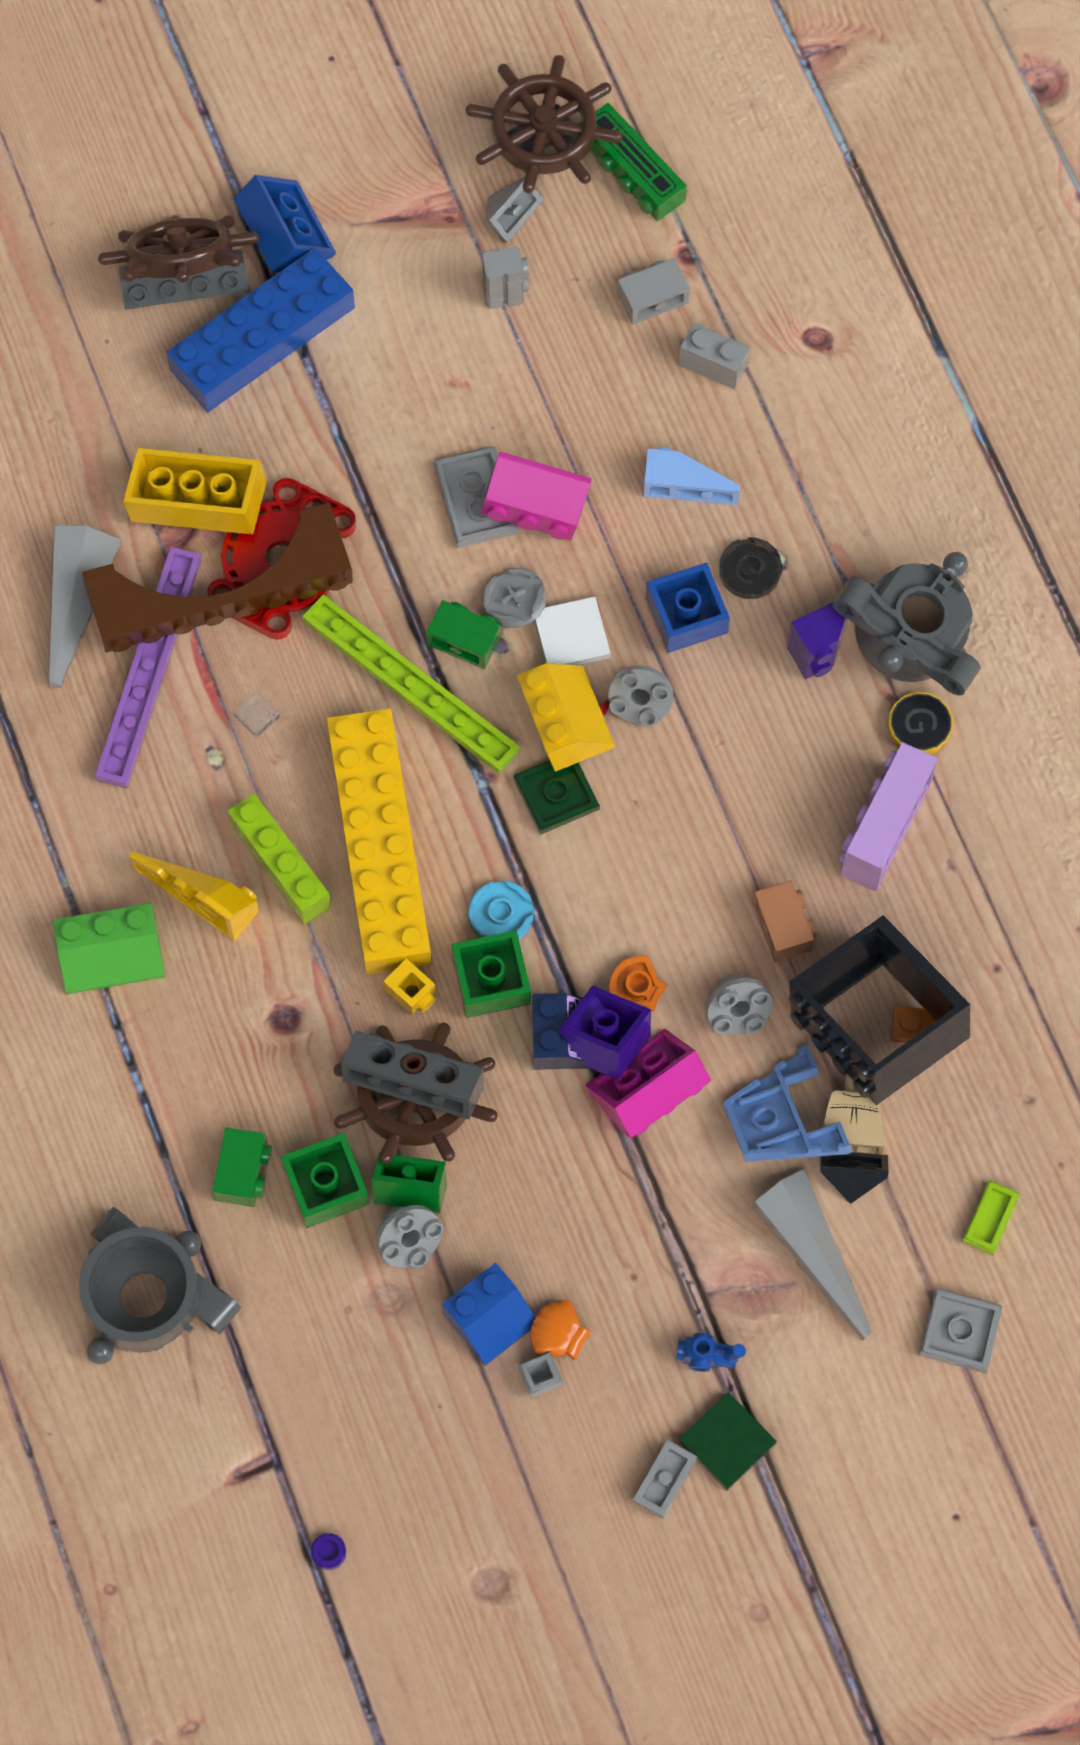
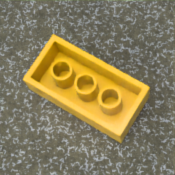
[123,448,267,535]

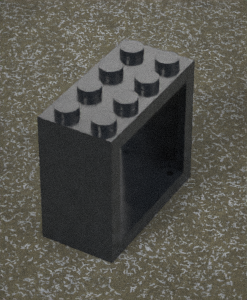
[789,915,970,1105]

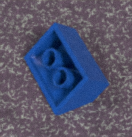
[233,175,336,272]

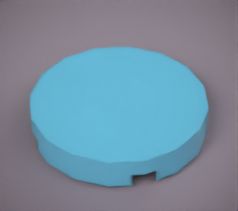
[468,881,534,940]

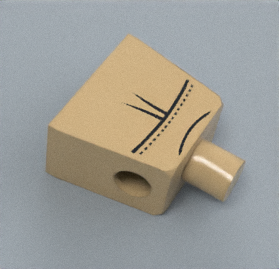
[822,1075,885,1155]

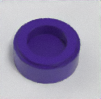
[311,1533,347,1570]

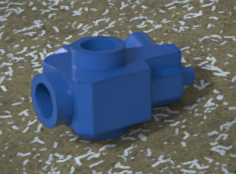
[676,1333,746,1372]

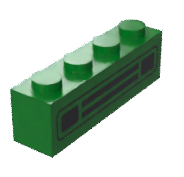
[580,102,687,222]

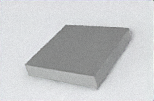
[919,1288,1002,1374]

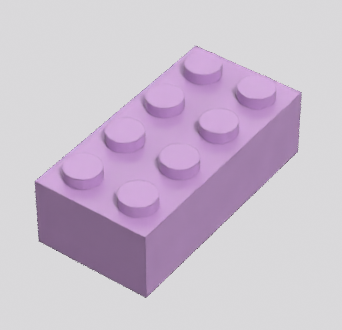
[839,742,938,891]

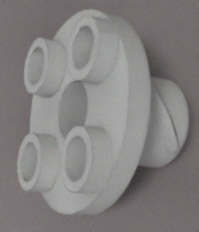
[608,666,673,727]
[706,975,773,1035]
[376,1205,444,1268]

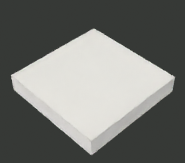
[535,597,611,665]

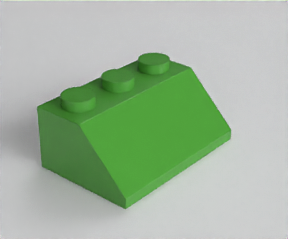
[53,903,165,994]

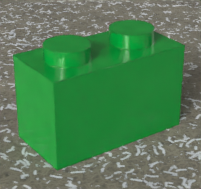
[426,600,501,669]
[212,1127,272,1207]
[372,1152,447,1213]

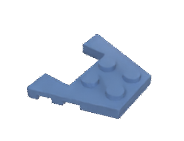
[723,1045,852,1162]

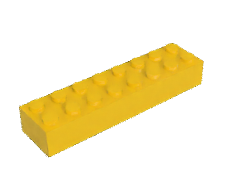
[327,708,432,975]

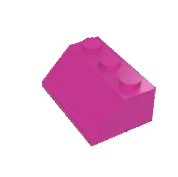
[480,451,592,540]
[585,1028,711,1138]

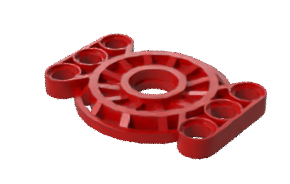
[207,478,356,640]

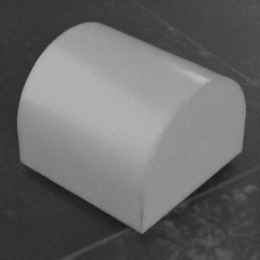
[518,1352,563,1399]

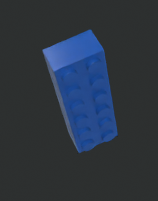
[166,247,355,413]

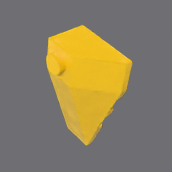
[129,851,259,942]

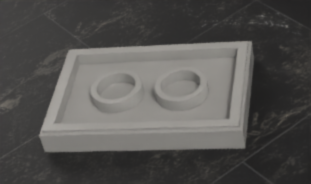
[434,446,519,548]

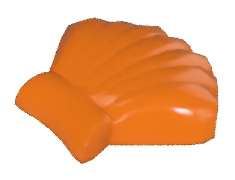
[608,955,668,1012]
[529,1300,591,1360]

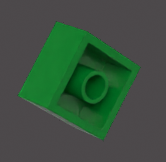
[451,930,531,1018]
[280,1133,370,1228]

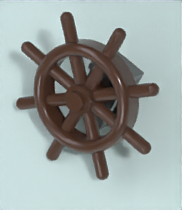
[465,55,623,193]

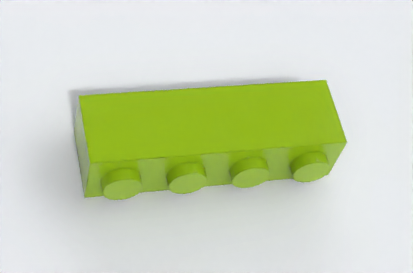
[227,793,331,925]

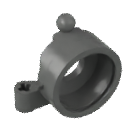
[833,552,981,696]
[79,1207,242,1364]

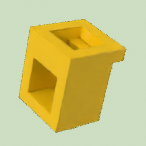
[383,958,436,1015]

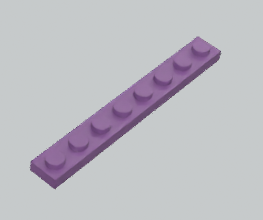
[95,547,202,788]

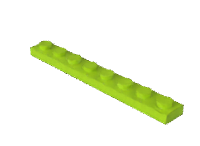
[302,594,520,774]

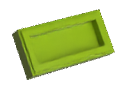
[962,1180,1020,1256]

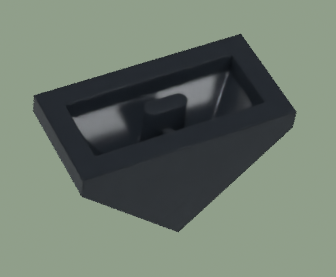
[820,1152,889,1204]

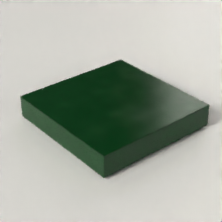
[513,760,600,835]
[679,1392,777,1491]

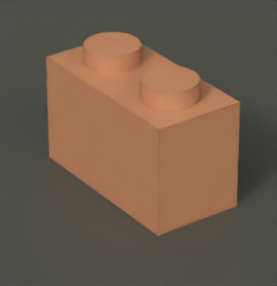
[753,880,817,962]

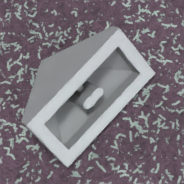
[486,177,544,243]

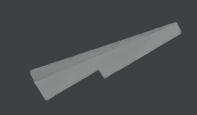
[49,525,121,688]
[753,1169,872,1341]

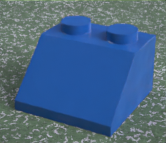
[442,1262,536,1366]

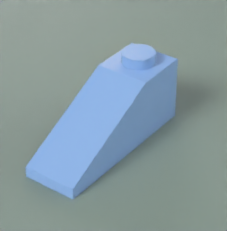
[644,447,740,505]

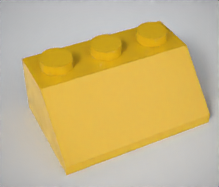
[516,663,615,772]

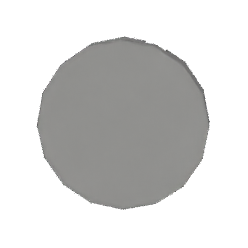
[482,568,547,628]

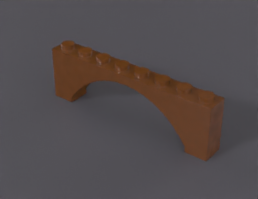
[82,502,353,653]

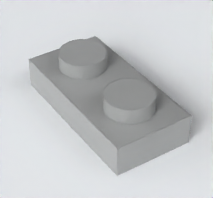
[633,1440,697,1519]

